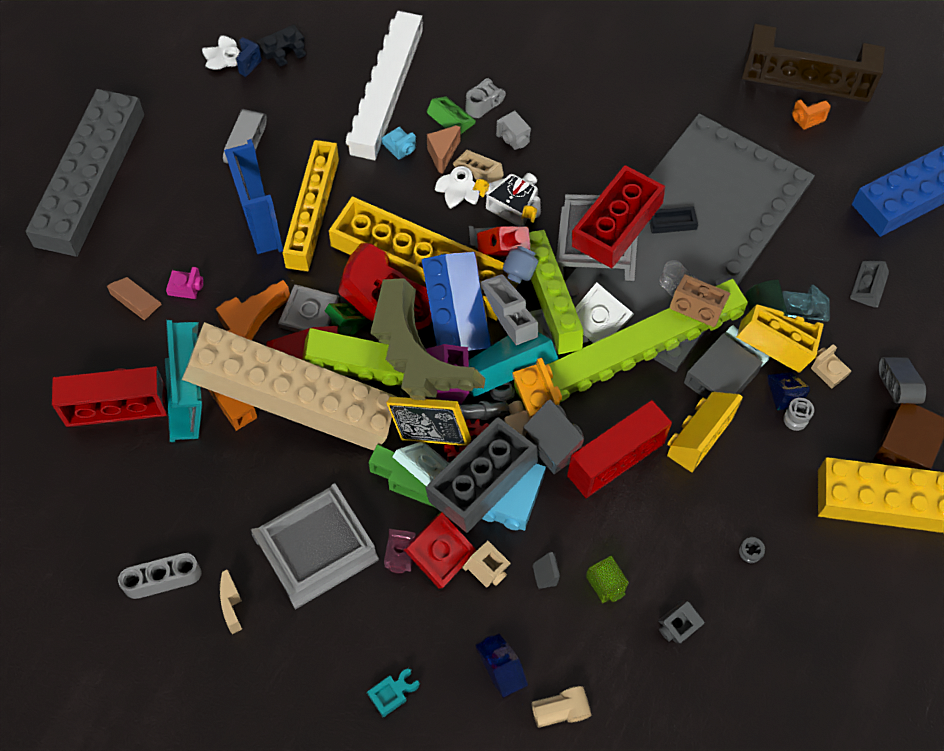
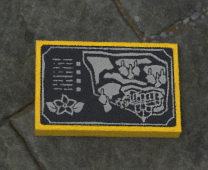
[386,397,472,446]

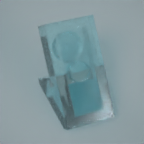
[781,285,830,321]

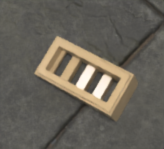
[453,150,503,183]

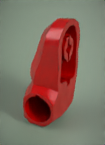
[338,243,432,332]

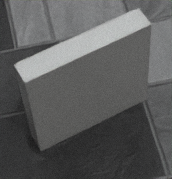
[278,284,340,332]

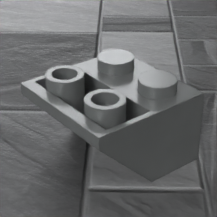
[522,399,584,474]

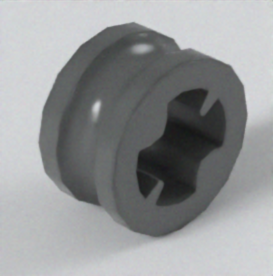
[739,537,765,563]

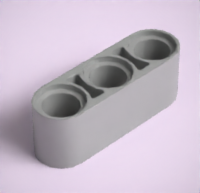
[223,109,266,163]
[118,553,201,599]

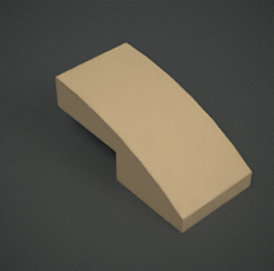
[220,570,242,634]

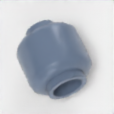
[503,246,538,284]

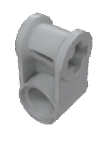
[465,78,506,118]

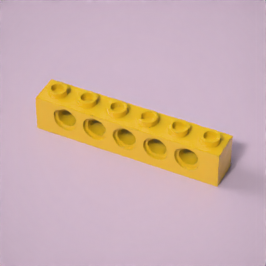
[283,140,339,272]

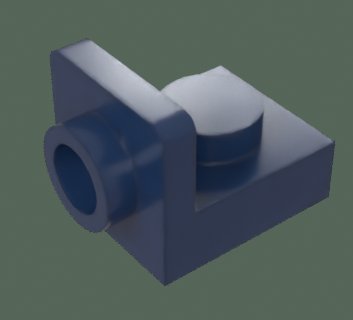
[236,37,262,77]

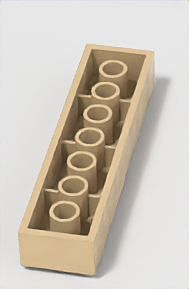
[182,322,397,451]

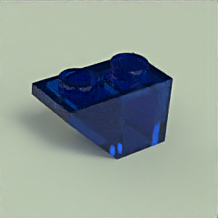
[475,634,528,697]

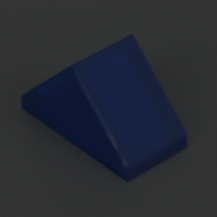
[768,372,810,410]

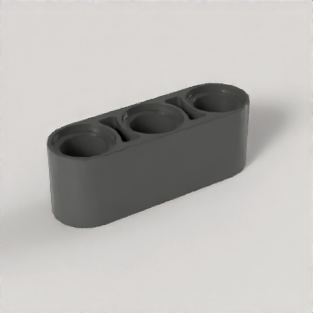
[879,357,926,404]

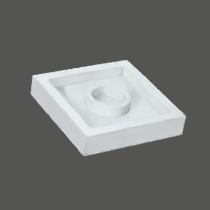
[575,282,634,343]

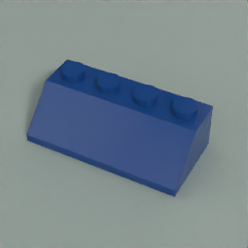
[421,252,492,352]

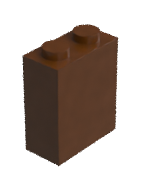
[874,403,944,470]

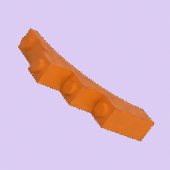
[208,280,290,431]

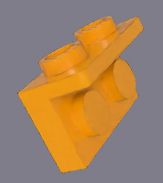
[512,358,562,419]

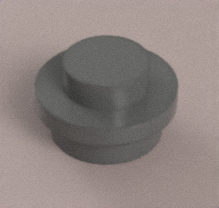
[490,382,515,402]

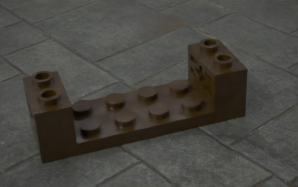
[742,24,885,102]

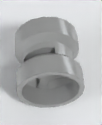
[783,398,814,431]

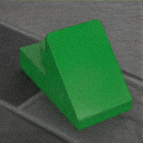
[324,303,371,336]

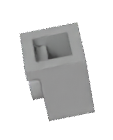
[496,111,531,150]

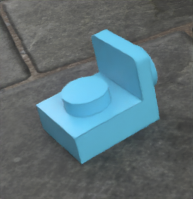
[382,127,416,159]

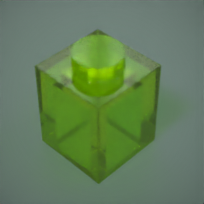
[586,556,629,603]

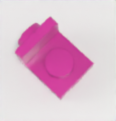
[166,267,203,299]

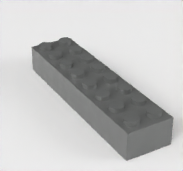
[25,89,144,257]

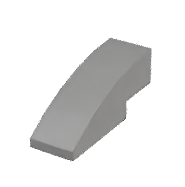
[481,274,538,345]

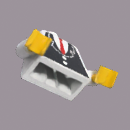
[472,173,541,227]

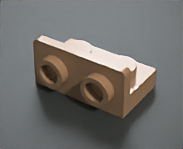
[670,274,731,327]

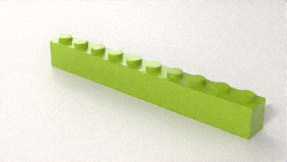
[514,279,748,410]

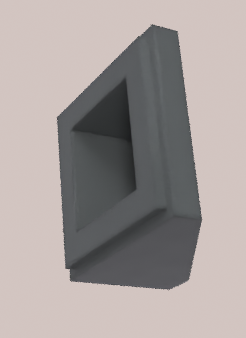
[533,552,560,589]

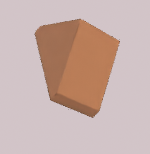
[427,126,460,174]

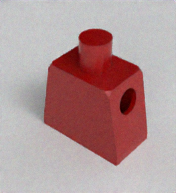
[477,227,530,257]

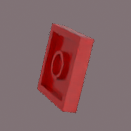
[404,512,477,589]

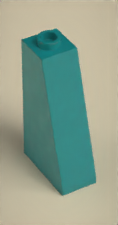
[469,332,558,397]

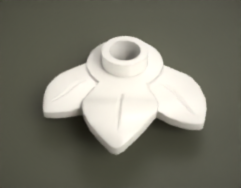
[202,36,241,69]
[435,166,479,208]

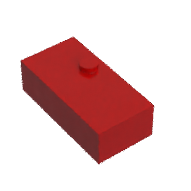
[572,165,665,269]
[52,366,167,427]
[567,400,672,498]

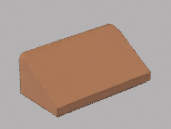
[107,277,161,320]

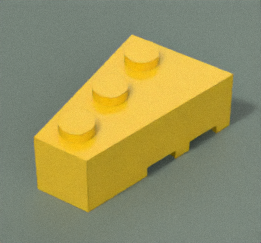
[736,304,824,373]

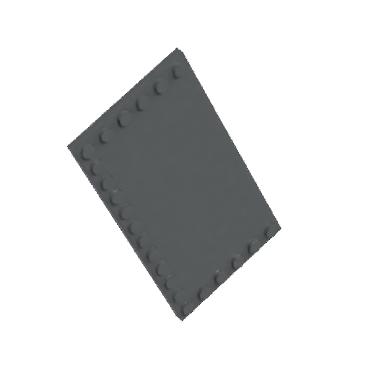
[565,113,815,372]

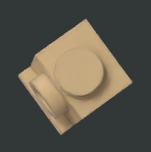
[462,541,510,588]

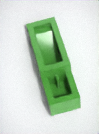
[369,444,436,508]

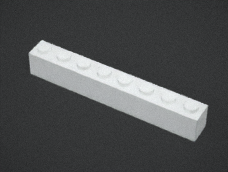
[346,11,423,160]

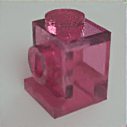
[384,529,416,573]

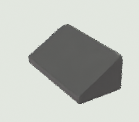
[850,261,889,308]

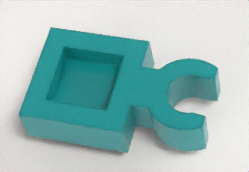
[367,669,419,717]

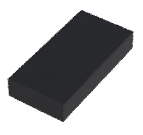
[649,206,698,234]

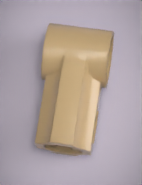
[532,687,592,728]

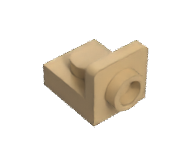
[811,344,851,388]

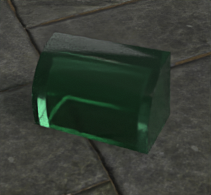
[746,279,788,317]

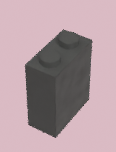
[684,333,763,399]

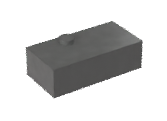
[425,417,538,533]

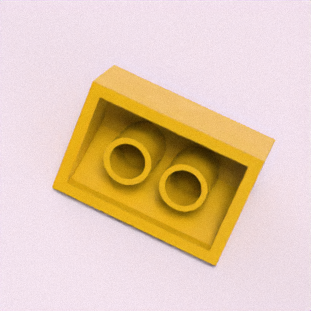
[667,392,743,473]

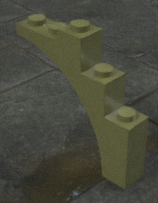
[371,278,486,400]

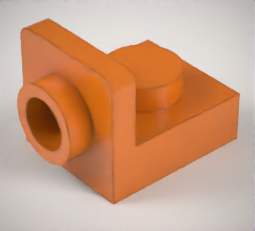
[792,99,831,130]

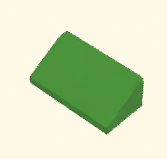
[427,97,476,135]

